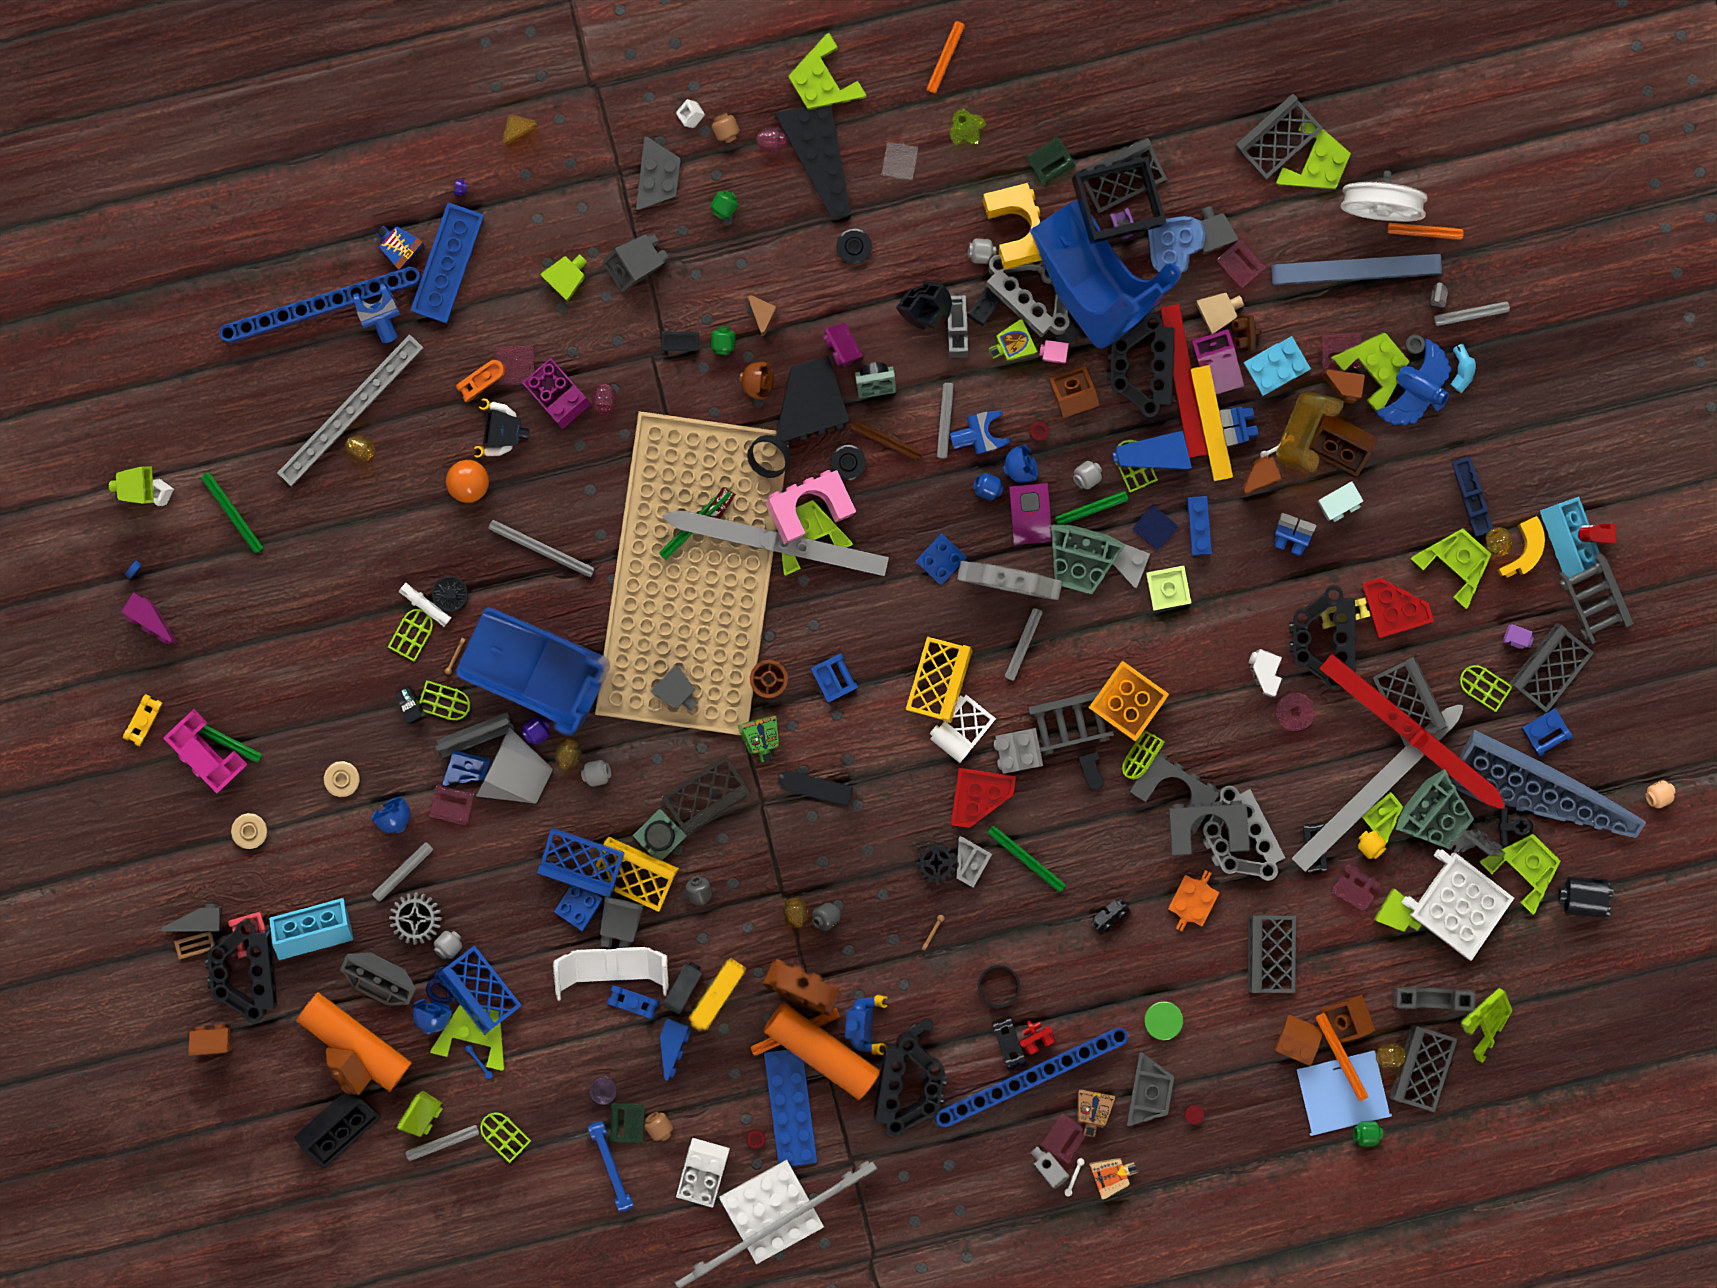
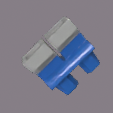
[1219,407,1259,447]
[1274,513,1316,556]

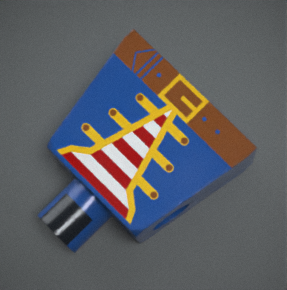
[376,226,424,270]

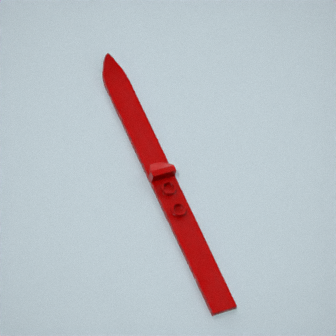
[1319,654,1505,809]

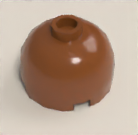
[739,361,773,400]
[750,660,788,698]

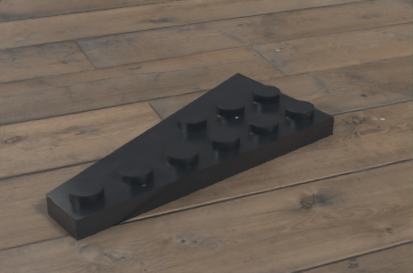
[774,105,851,219]

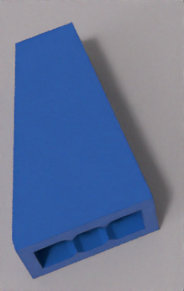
[1112,431,1192,470]

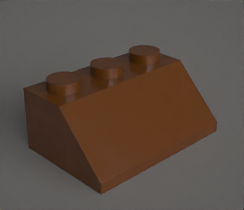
[1306,412,1378,477]

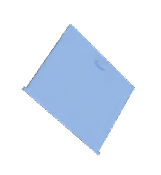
[1296,1050,1392,1136]

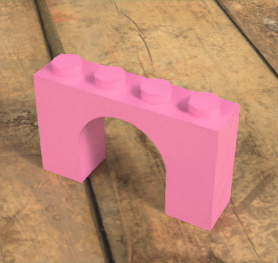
[765,470,856,544]

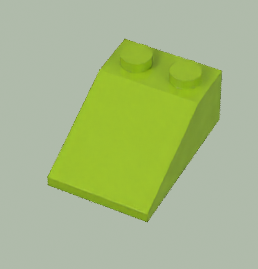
[397,1091,443,1137]

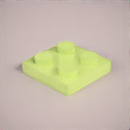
[1146,566,1191,611]

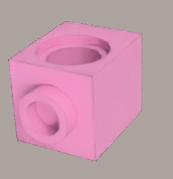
[1039,340,1069,364]

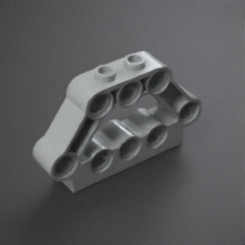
[986,254,1070,338]
[957,561,1062,600]
[1202,786,1285,880]

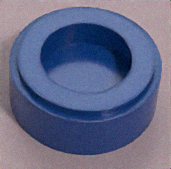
[125,560,142,579]

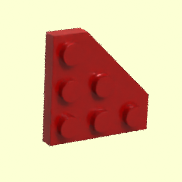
[1362,578,1434,638]
[951,768,1016,828]

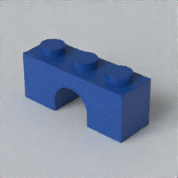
[1186,496,1212,556]

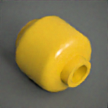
[1358,831,1386,859]

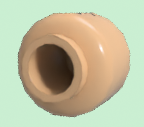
[1645,780,1675,809]

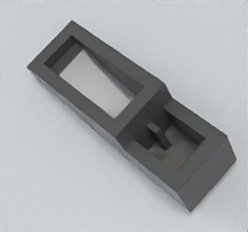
[947,296,968,358]

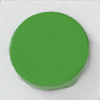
[1144,1001,1183,1040]

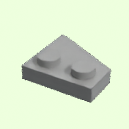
[1113,545,1150,588]
[957,836,992,887]

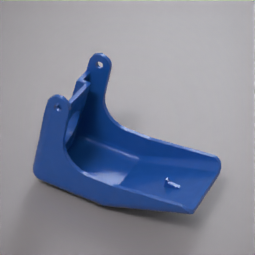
[1029,200,1181,348]
[456,607,610,736]

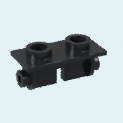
[1091,898,1130,935]

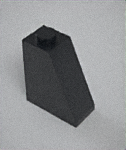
[663,962,703,1014]

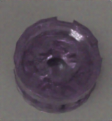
[590,1077,617,1105]

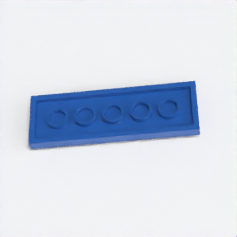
[410,203,485,323]
[764,1049,817,1166]

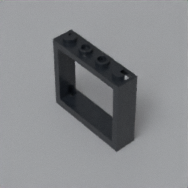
[1072,156,1166,244]
[777,770,853,806]

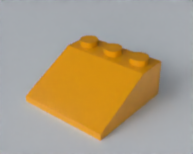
[1089,661,1169,741]

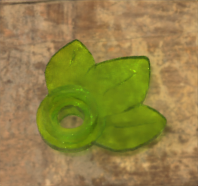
[950,110,986,145]

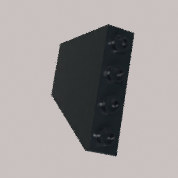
[775,355,849,445]

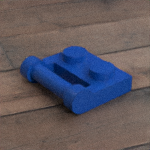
[811,653,858,703]
[1521,708,1573,757]

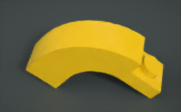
[1497,516,1545,578]

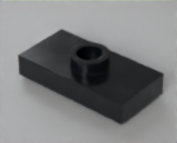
[967,287,1001,327]
[661,332,699,351]

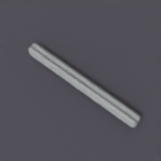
[489,520,594,577]

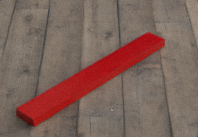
[1160,304,1208,458]

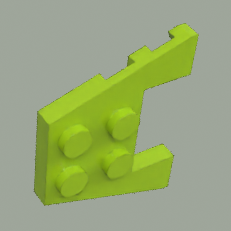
[788,33,866,110]
[1276,116,1351,189]
[1331,333,1409,412]
[782,500,853,576]
[1410,528,1491,609]
[1479,834,1560,915]
[1462,988,1513,1063]
[430,1005,504,1071]

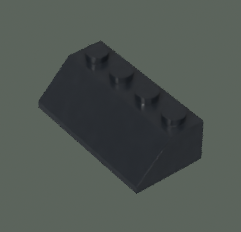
[294,1092,381,1168]

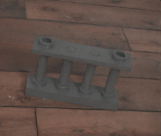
[1559,553,1634,644]
[1028,691,1114,755]

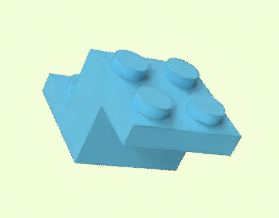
[1244,336,1311,396]

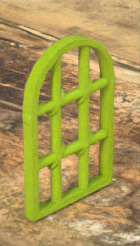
[1116,440,1158,492]
[388,609,433,662]
[1460,665,1513,712]
[420,680,470,720]
[1122,730,1165,780]
[480,1112,531,1163]

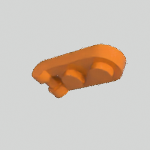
[455,360,505,403]

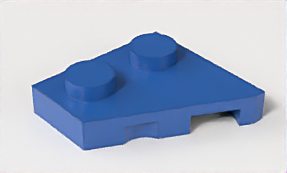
[442,750,490,786]

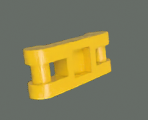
[123,694,163,747]

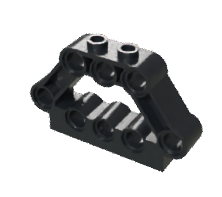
[1107,314,1175,418]
[1289,584,1356,690]
[205,917,278,1023]
[873,1032,947,1137]

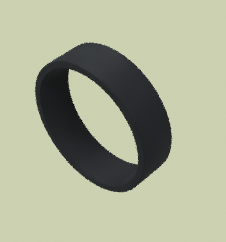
[747,435,791,478]
[978,965,1020,1008]

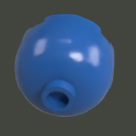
[1003,444,1038,484]
[371,797,411,833]
[413,999,452,1034]

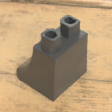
[604,234,669,292]
[600,897,644,948]

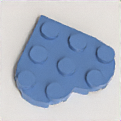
[1148,216,1206,274]

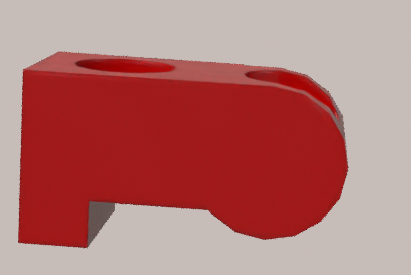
[1579,524,1616,544]

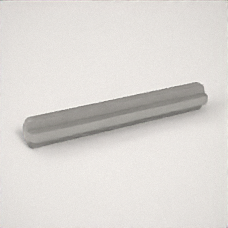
[1434,302,1510,326]
[937,383,954,458]
[1005,608,1042,681]
[372,842,433,901]
[406,1125,479,1161]

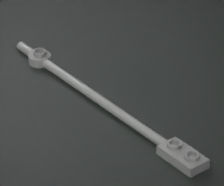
[675,1161,878,1288]

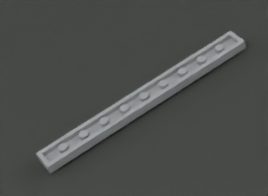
[277,334,424,486]

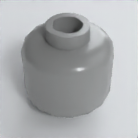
[968,238,996,264]
[1073,461,1102,489]
[581,760,611,787]
[434,931,462,960]

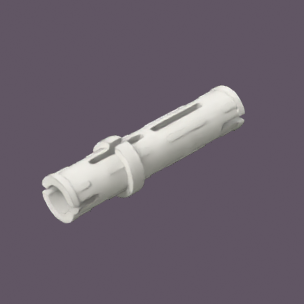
[399,583,451,627]

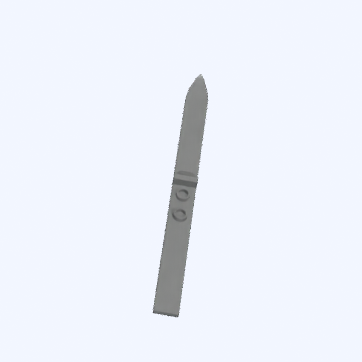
[662,511,889,576]
[1292,705,1463,872]

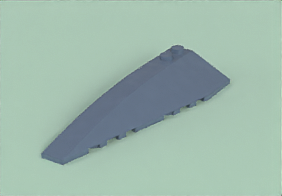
[1449,730,1646,838]

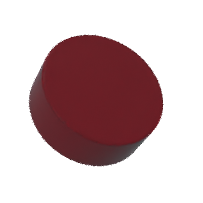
[1029,422,1049,441]
[1185,1105,1204,1125]
[746,1130,766,1149]

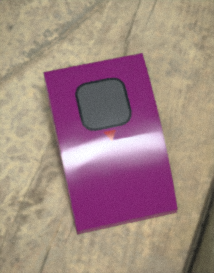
[1009,483,1052,545]

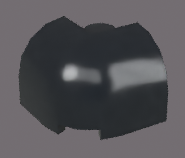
[896,281,952,330]

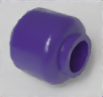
[521,716,551,745]

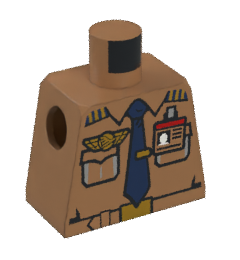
[1077,1090,1115,1137]

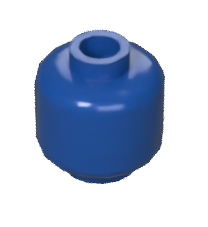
[973,473,1003,501]

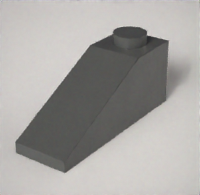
[162,904,222,931]

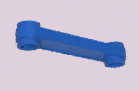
[588,1121,634,1213]

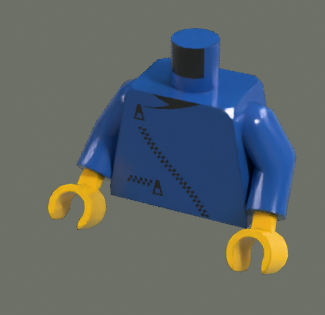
[845,995,887,1055]

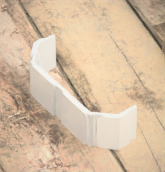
[554,947,669,1000]

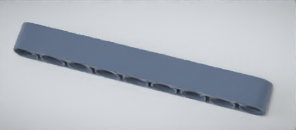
[1271,254,1442,285]

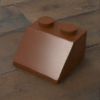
[1049,366,1100,418]
[1323,369,1365,404]
[1320,994,1375,1043]
[1273,1014,1323,1066]
[188,1024,232,1056]
[326,1047,372,1095]

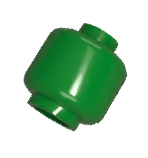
[710,190,739,220]
[710,326,736,355]
[1353,1121,1383,1147]

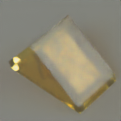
[502,114,539,146]

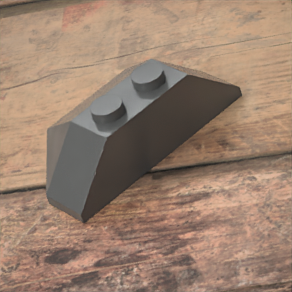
[340,953,416,1006]

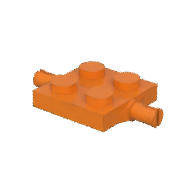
[1168,870,1220,932]

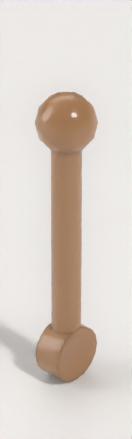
[444,638,466,675]
[922,915,945,951]

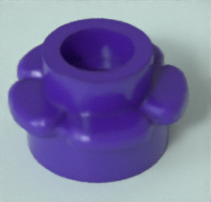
[454,178,467,197]

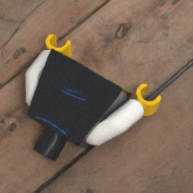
[474,398,530,458]

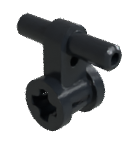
[1498,808,1534,846]

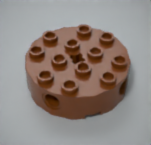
[762,959,841,1016]

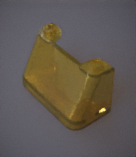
[1276,392,1345,474]

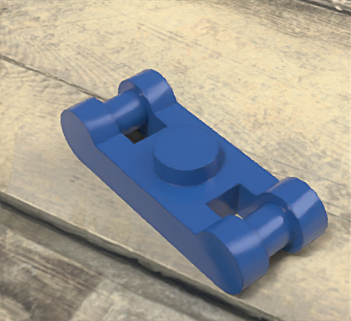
[607,985,660,1019]

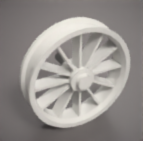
[1341,171,1428,222]

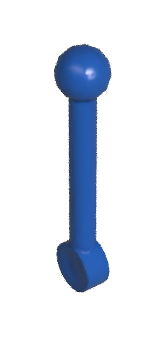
[465,1045,493,1079]

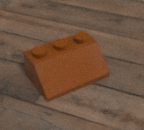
[1240,456,1281,497]

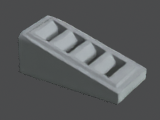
[1430,282,1448,308]

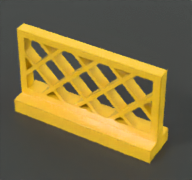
[906,637,972,723]
[592,837,679,912]

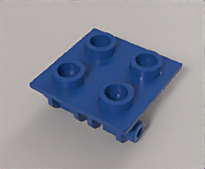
[916,533,967,585]
[554,885,603,931]

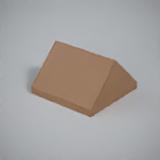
[748,295,777,336]

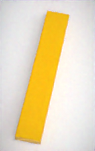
[1190,365,1233,481]

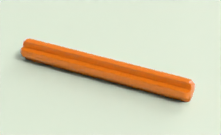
[751,1008,840,1056]
[1316,1013,1368,1101]

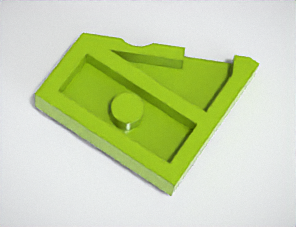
[1362,792,1403,844]

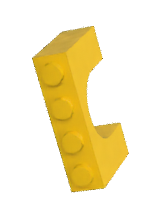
[983,183,1042,270]

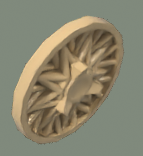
[324,761,360,797]
[231,813,267,849]

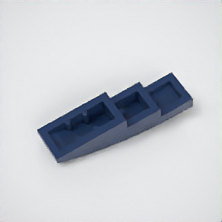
[1452,456,1494,538]

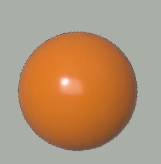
[446,460,489,503]

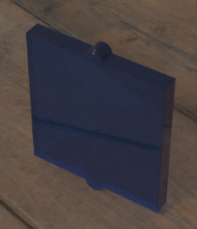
[1132,505,1178,550]

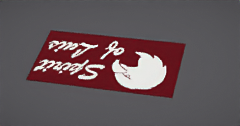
[705,487,736,519]

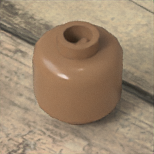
[711,113,740,143]
[644,1112,673,1141]

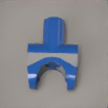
[353,283,400,343]
[950,411,1011,455]

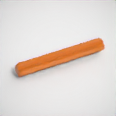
[927,21,964,93]
[1387,223,1463,240]

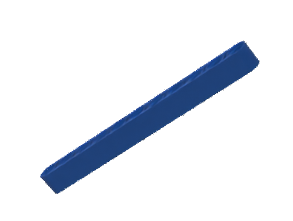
[219,267,421,343]
[936,1027,1128,1127]

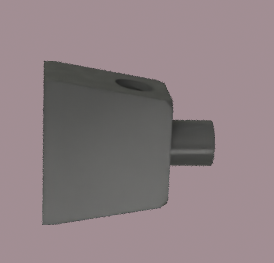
[1201,206,1238,254]
[651,665,698,711]

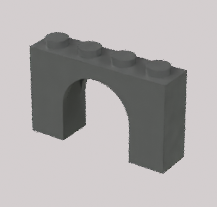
[1129,752,1219,833]
[1168,800,1250,855]
[1391,986,1475,1011]

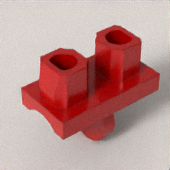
[1019,1020,1054,1055]

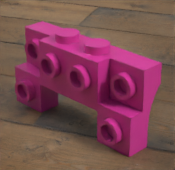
[164,709,247,793]

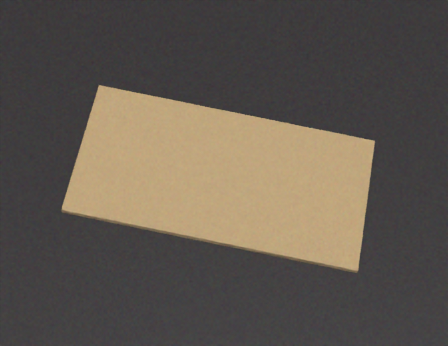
[595,411,789,735]

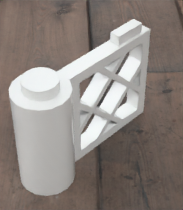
[930,695,996,763]

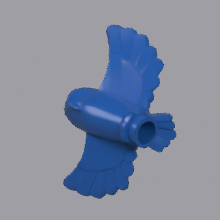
[1377,339,1452,425]

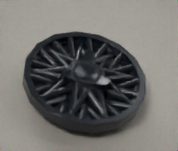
[836,228,872,264]
[831,445,866,480]
[432,576,468,612]

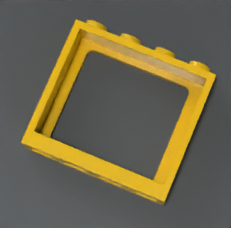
[689,958,746,1030]

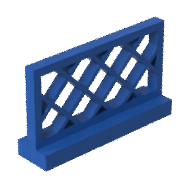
[537,828,625,897]
[437,945,522,1035]

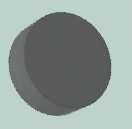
[1405,335,1425,354]

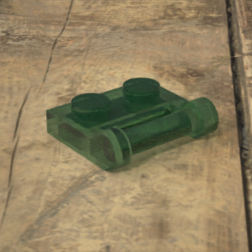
[1026,137,1076,186]
[608,1102,645,1143]

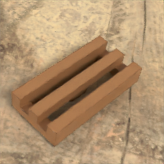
[174,931,215,960]

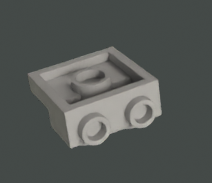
[994,728,1043,773]

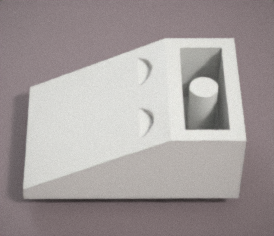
[676,1138,730,1208]

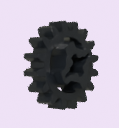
[915,842,957,884]

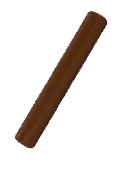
[850,420,921,461]

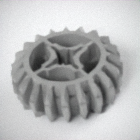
[389,892,442,945]

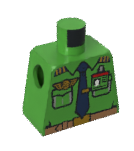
[737,715,779,762]

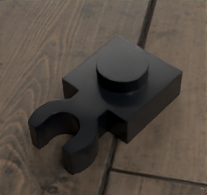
[1055,322,1088,343]

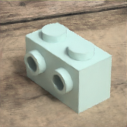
[1317,482,1363,522]

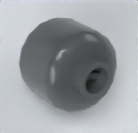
[685,876,712,906]
[812,903,841,931]

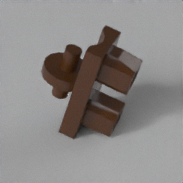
[1232,314,1262,351]

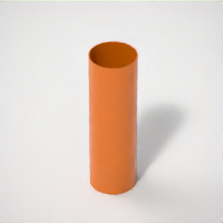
[296,992,412,1092]
[763,1002,880,1100]

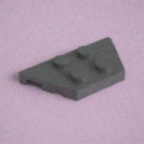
[636,137,681,210]
[1126,1052,1174,1126]

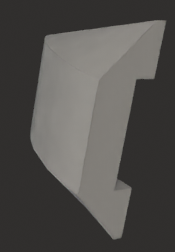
[476,727,553,804]

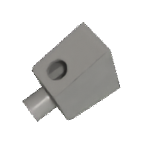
[1031,1146,1070,1189]

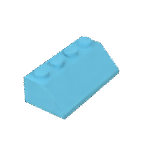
[1540,497,1600,578]
[269,898,353,960]

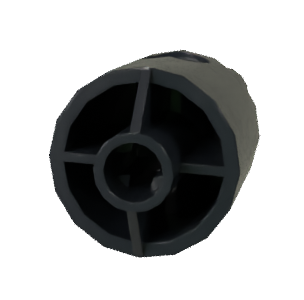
[1558,876,1613,918]

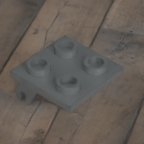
[1449,829,1506,856]

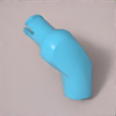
[1451,344,1476,393]

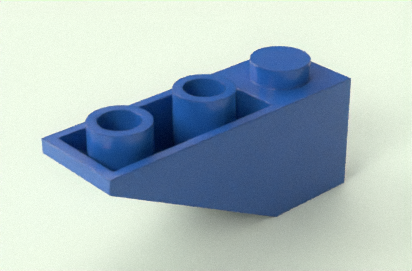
[660,1018,691,1081]

